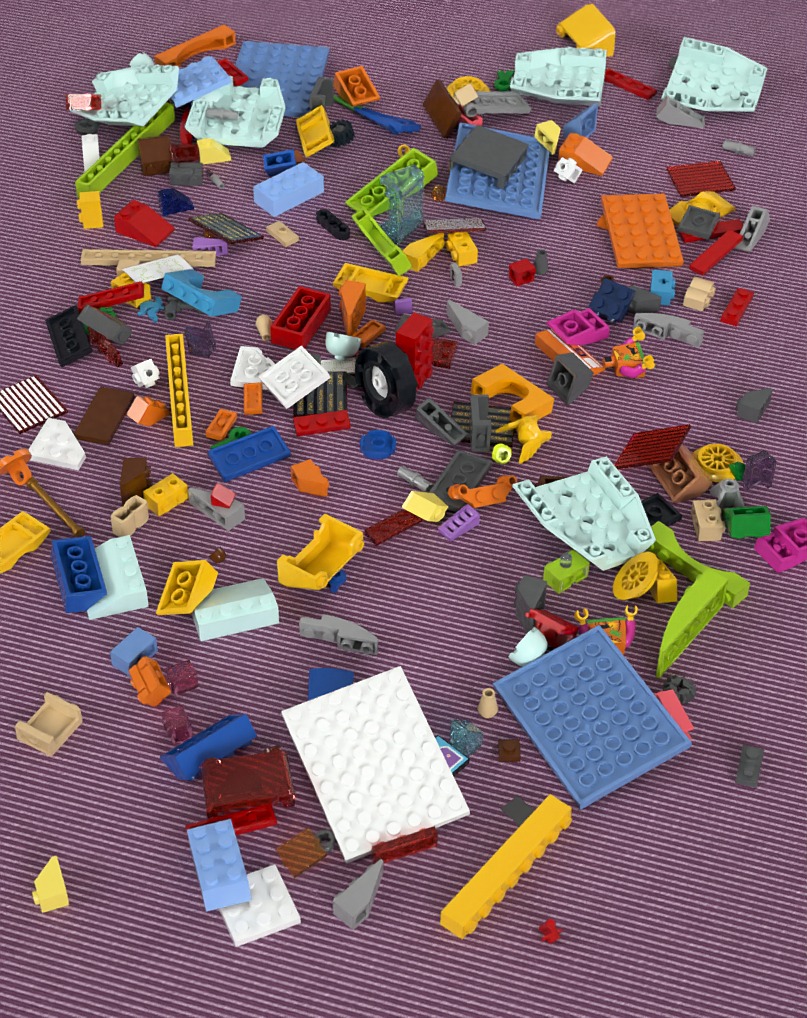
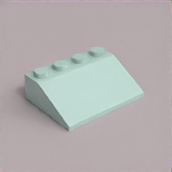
[87,535,149,620]
[191,578,279,641]

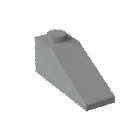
[656,96,705,128]
[734,206,770,253]
[447,299,489,345]
[188,488,245,531]

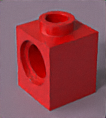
[508,258,536,286]

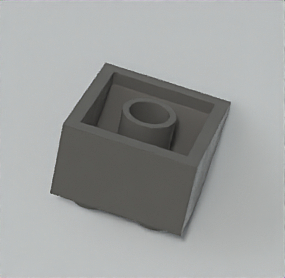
[547,352,594,405]
[514,575,547,633]

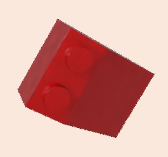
[114,200,175,247]

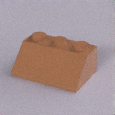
[648,442,713,503]

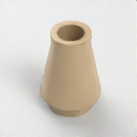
[255,315,272,341]
[477,688,498,718]

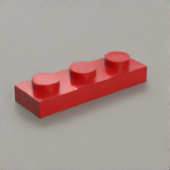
[218,58,249,87]
[720,288,754,327]
[293,410,351,437]

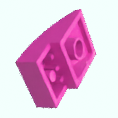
[547,308,609,345]
[754,518,807,573]

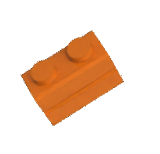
[128,656,171,707]

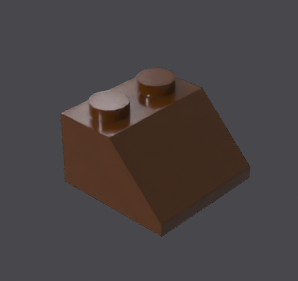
[138,135,174,176]
[120,458,153,506]

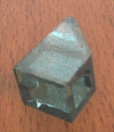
[450,719,483,757]

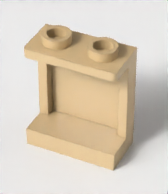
[15,692,83,757]

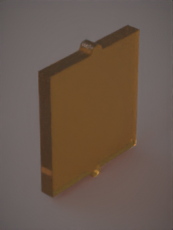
[276,827,327,878]

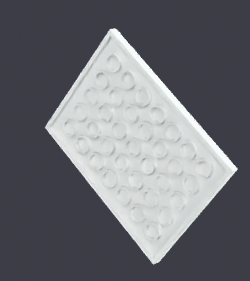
[281,666,470,864]

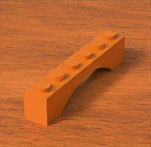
[154,24,236,67]

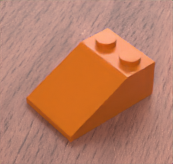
[333,66,381,107]
[558,133,613,176]
[339,280,366,336]

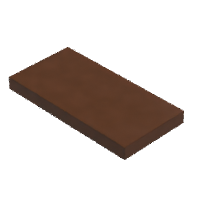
[423,79,462,139]
[74,387,135,445]

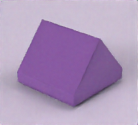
[392,298,412,315]

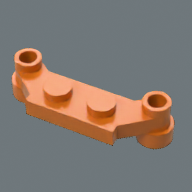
[448,475,517,508]

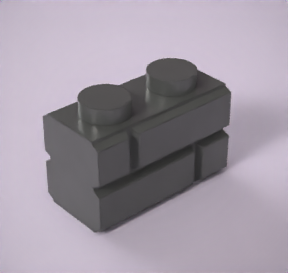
[169,162,204,186]

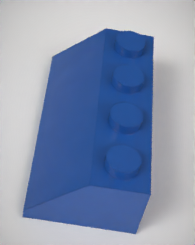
[51,536,107,613]
[160,714,257,781]

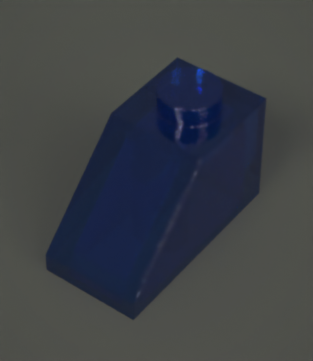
[157,188,194,216]

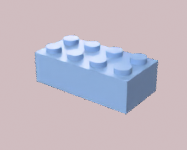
[253,162,324,217]
[187,819,252,912]

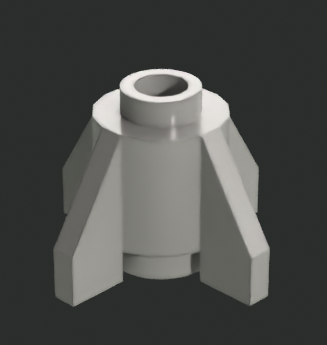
[710,479,745,509]

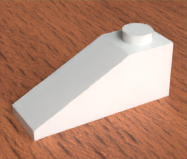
[82,134,100,171]

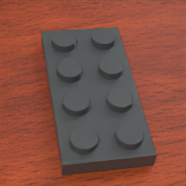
[429,449,492,512]

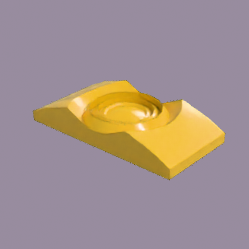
[296,105,334,158]
[670,191,736,226]
[333,263,408,302]
[0,511,51,574]

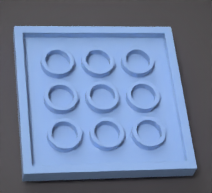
[169,56,232,108]

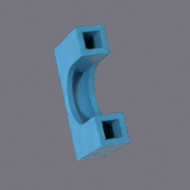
[161,269,242,317]

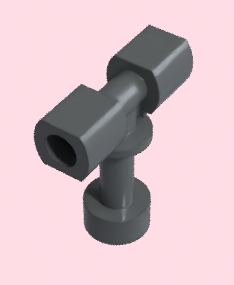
[165,293,204,320]

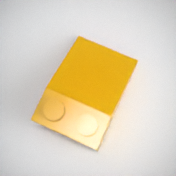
[156,560,218,615]

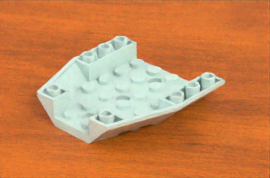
[661,37,768,112]
[510,47,607,106]
[67,64,179,126]
[185,76,286,148]
[512,456,656,571]

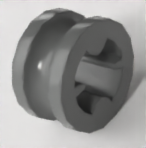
[314,830,335,853]

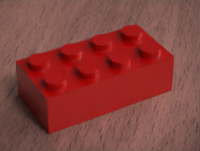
[270,286,331,350]
[396,312,434,391]

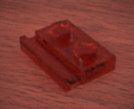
[432,337,458,369]

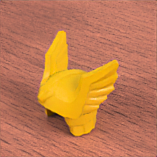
[495,414,552,464]

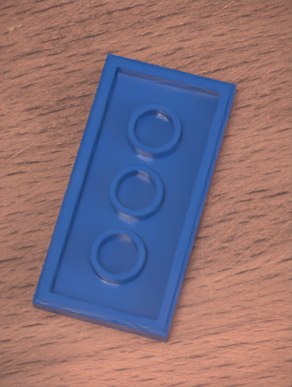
[207,425,291,482]

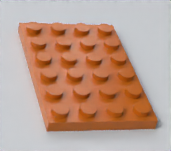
[601,194,684,268]

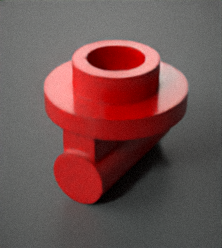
[539,919,563,944]

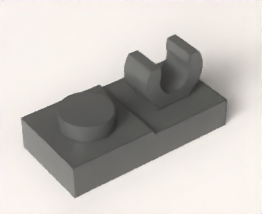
[735,745,764,788]

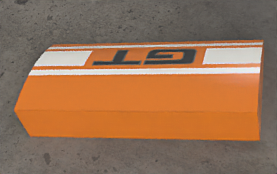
[535,329,605,376]

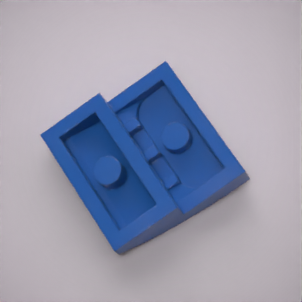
[307,668,354,701]

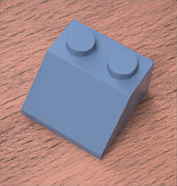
[563,104,598,139]

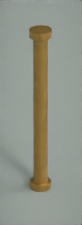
[26,477,85,537]

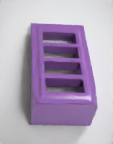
[192,237,228,255]
[438,504,480,542]

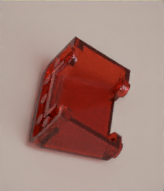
[200,748,295,819]

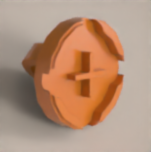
[0,448,32,485]

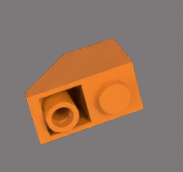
[126,396,171,427]
[291,459,329,497]

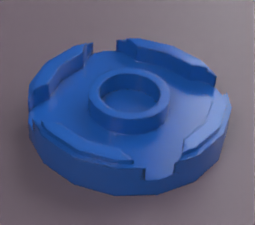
[360,430,396,460]

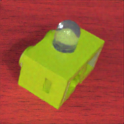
[543,549,590,594]

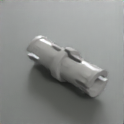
[206,108,239,121]
[723,139,756,157]
[397,465,433,493]

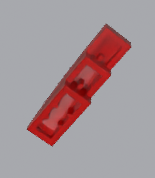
[180,107,194,157]

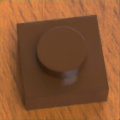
[498,739,521,762]

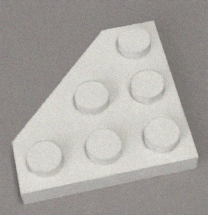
[230,346,275,390]
[28,418,86,470]

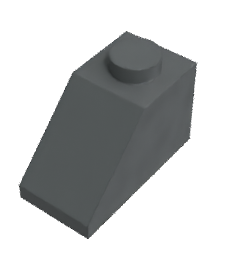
[627,285,661,315]
[736,388,773,423]

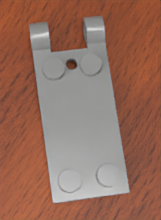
[453,91,531,117]

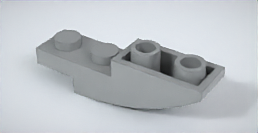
[633,313,704,348]
[299,614,378,655]

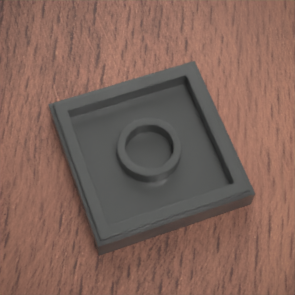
[678,205,720,240]

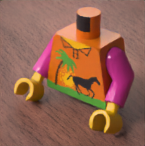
[603,327,655,378]
[574,605,638,655]

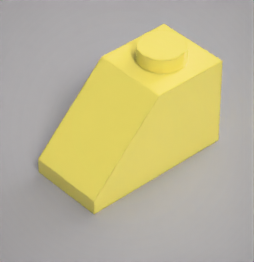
[534,120,561,154]
[197,138,231,164]
[402,491,448,522]
[32,856,69,913]

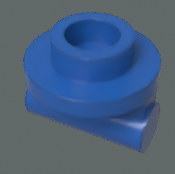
[328,570,347,593]

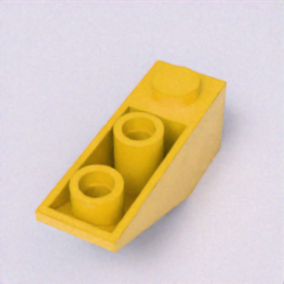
[403,232,445,272]
[650,558,677,604]

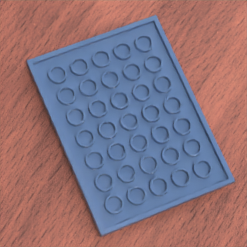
[233,41,330,117]
[445,122,549,219]
[493,625,692,810]

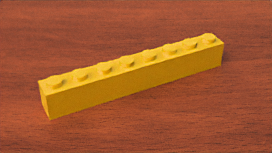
[165,334,193,447]
[440,794,572,939]

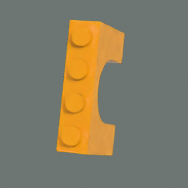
[470,364,554,422]

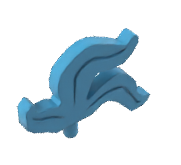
[137,297,165,323]

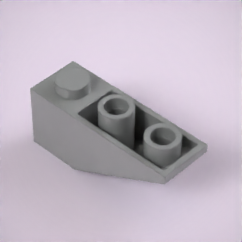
[333,859,383,930]

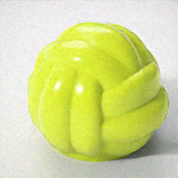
[492,444,512,464]

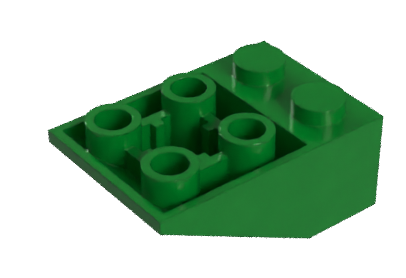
[721,506,771,539]

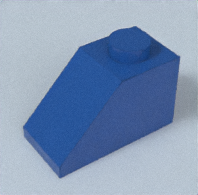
[263,149,296,177]

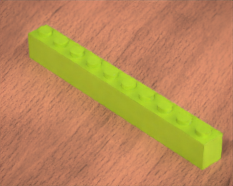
[75,103,175,198]

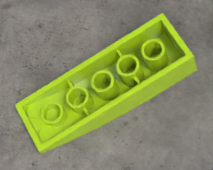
[345,148,438,217]
[656,568,728,679]

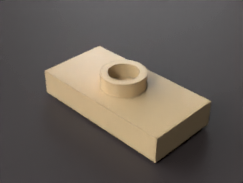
[266,221,299,247]

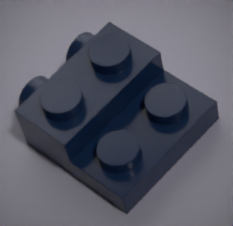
[588,278,636,323]

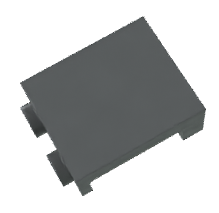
[309,77,334,111]
[469,395,491,452]

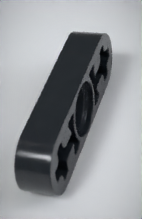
[316,209,350,241]

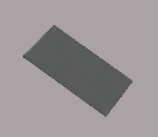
[501,796,534,826]

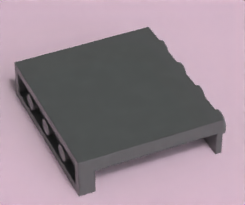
[449,125,529,189]

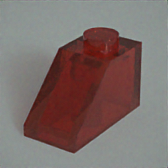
[66,94,101,110]
[170,144,200,163]

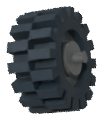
[329,119,355,147]

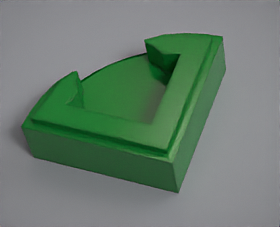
[728,462,751,481]

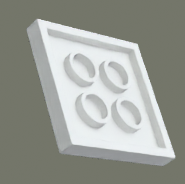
[258,346,331,409]
[219,864,301,947]

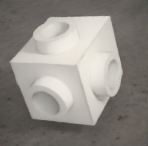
[554,157,583,184]
[131,359,160,388]

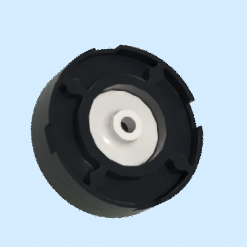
[355,342,418,418]

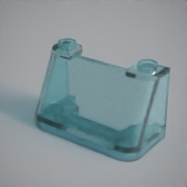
[381,165,424,244]

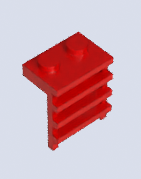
[525,609,579,648]

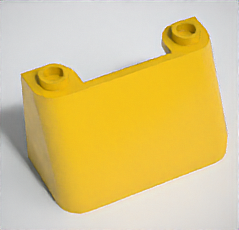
[556,4,615,57]
[277,514,364,590]

